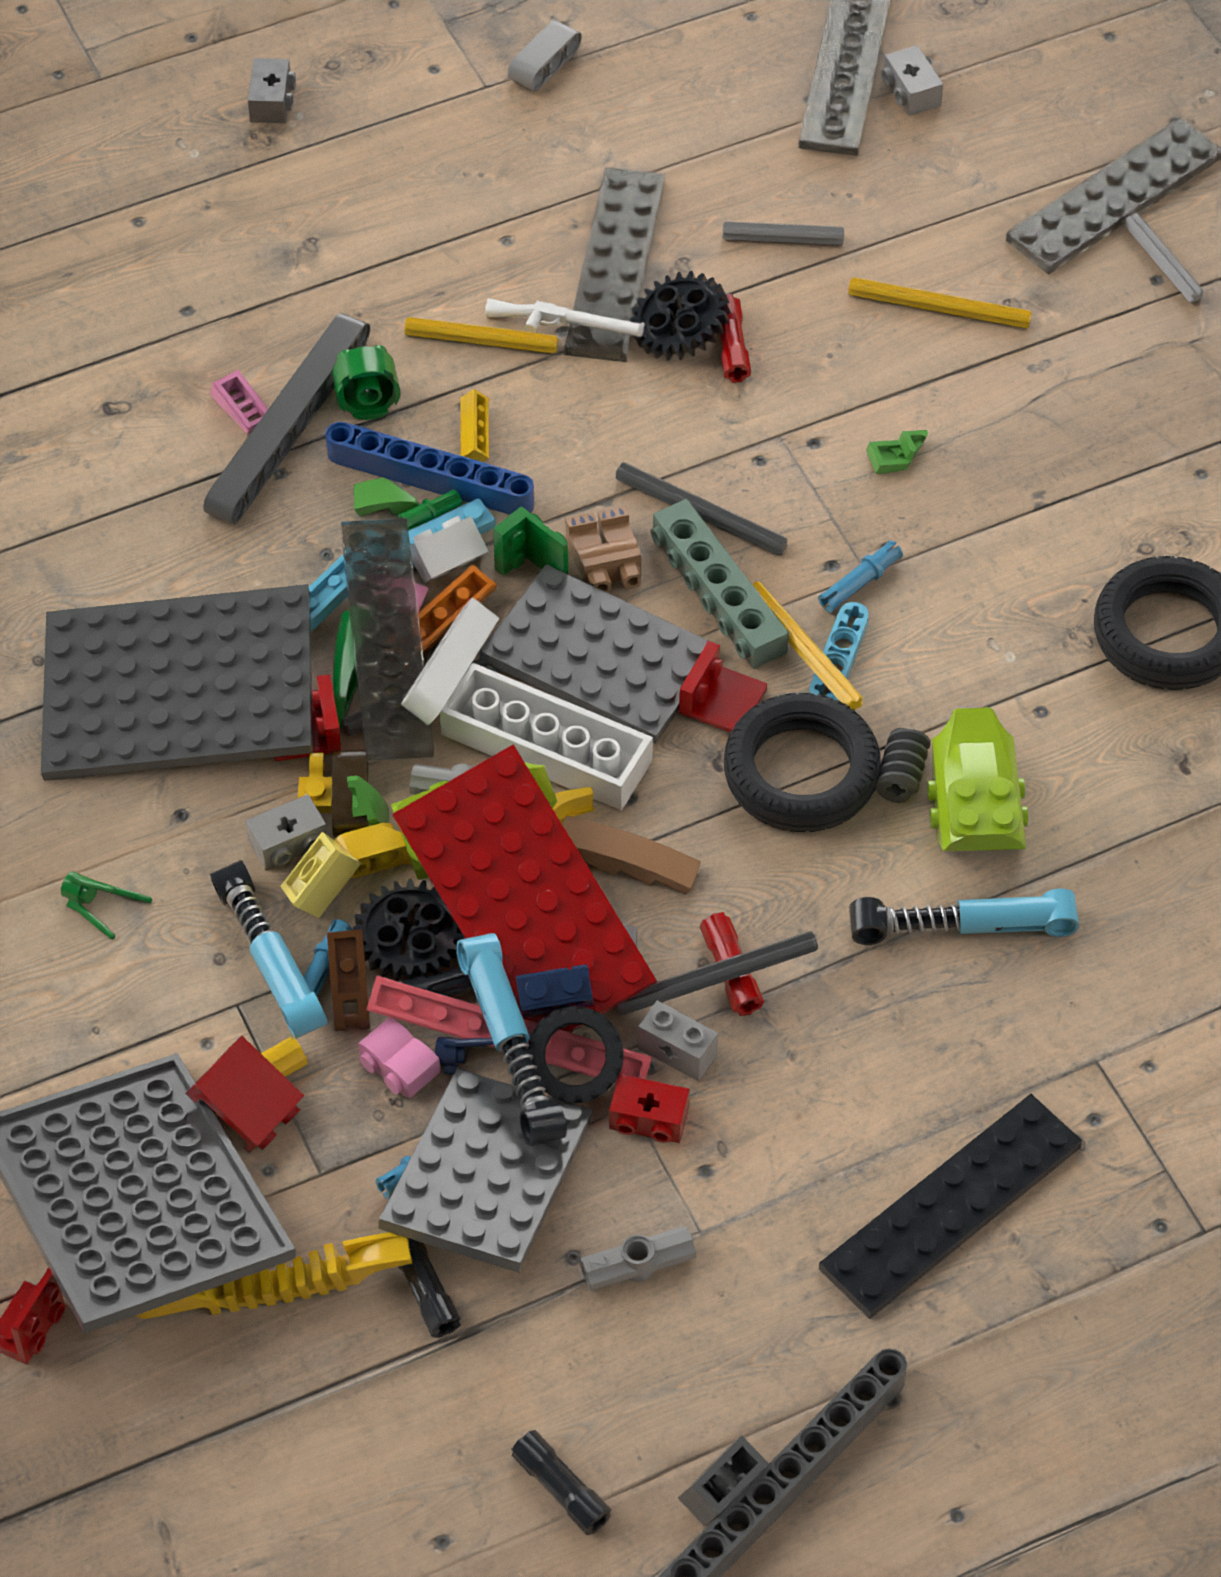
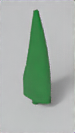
[332,600,382,728]

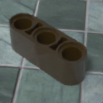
[332,750,368,837]

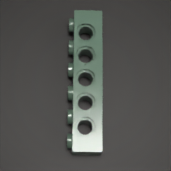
[650,499,789,669]

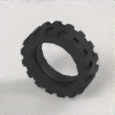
[527,1006,624,1103]

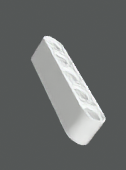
[401,598,499,725]

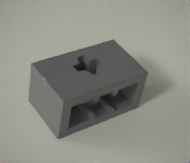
[678,1436,769,1526]

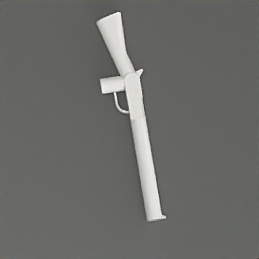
[485,298,645,337]

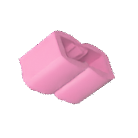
[358,1017,441,1099]

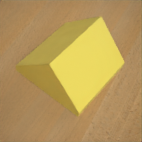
[280,832,361,918]

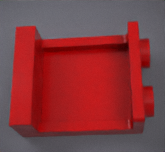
[185,1036,304,1153]

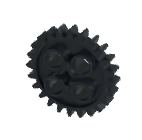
[629,271,731,361]
[353,879,465,982]

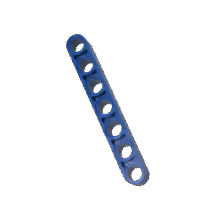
[325,422,535,515]

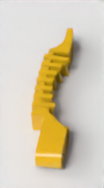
[334,787,594,878]
[135,1232,413,1319]

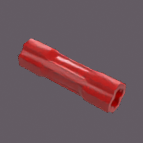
[720,294,751,383]
[700,912,764,1016]

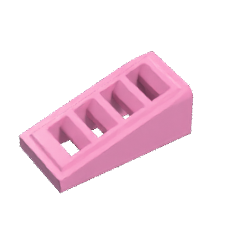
[210,370,268,434]

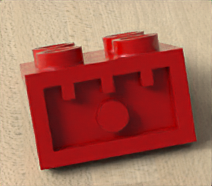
[679,641,767,733]
[274,674,342,761]
[0,1268,65,1365]

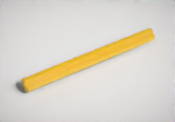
[848,277,1032,329]
[752,581,863,711]

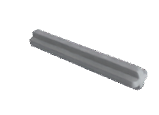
[1125,213,1204,303]
[723,221,844,245]

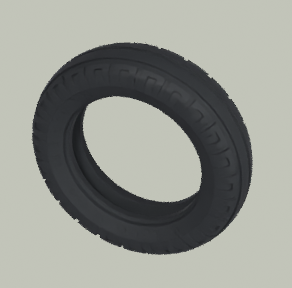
[1094,556,1221,690]
[724,693,881,832]

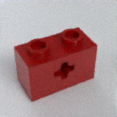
[609,1074,690,1143]

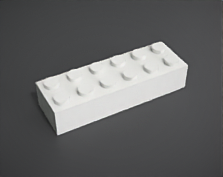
[440,663,653,811]

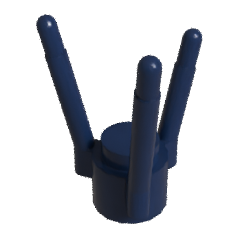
[435,1037,494,1075]

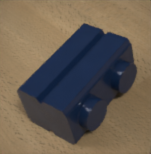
[516,964,594,1019]

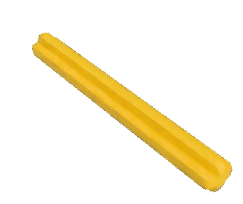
[404,317,558,354]

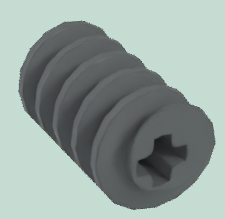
[875,728,931,803]

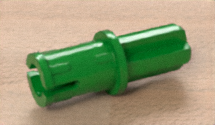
[398,490,462,532]

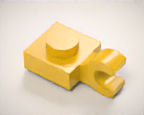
[297,753,332,813]

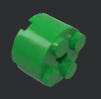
[332,345,401,420]

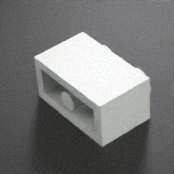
[407,516,489,584]

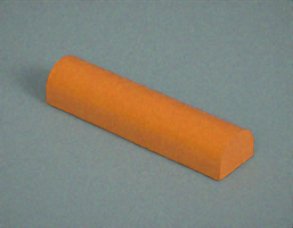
[383,564,497,672]

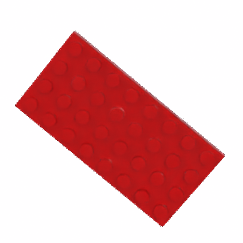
[392,744,657,1033]

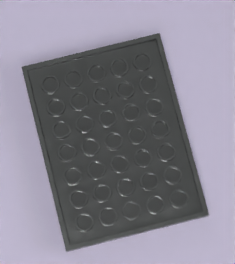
[41,584,313,781]
[0,1053,295,1334]

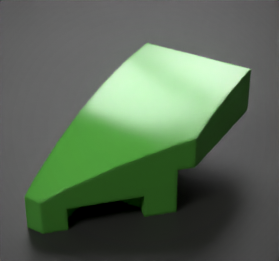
[866,430,928,474]
[353,478,419,517]
[347,776,389,826]

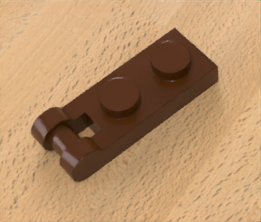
[327,929,370,1031]

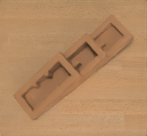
[562,816,701,895]

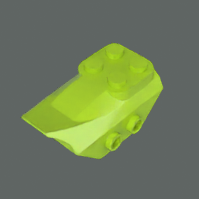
[927,707,1028,851]

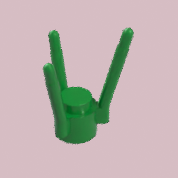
[61,871,152,939]

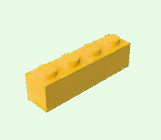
[460,389,489,462]

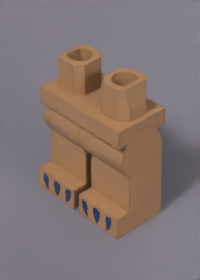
[565,505,642,593]

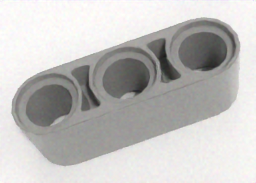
[508,20,582,91]

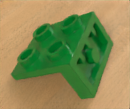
[493,506,569,576]

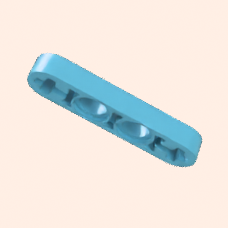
[809,602,869,701]

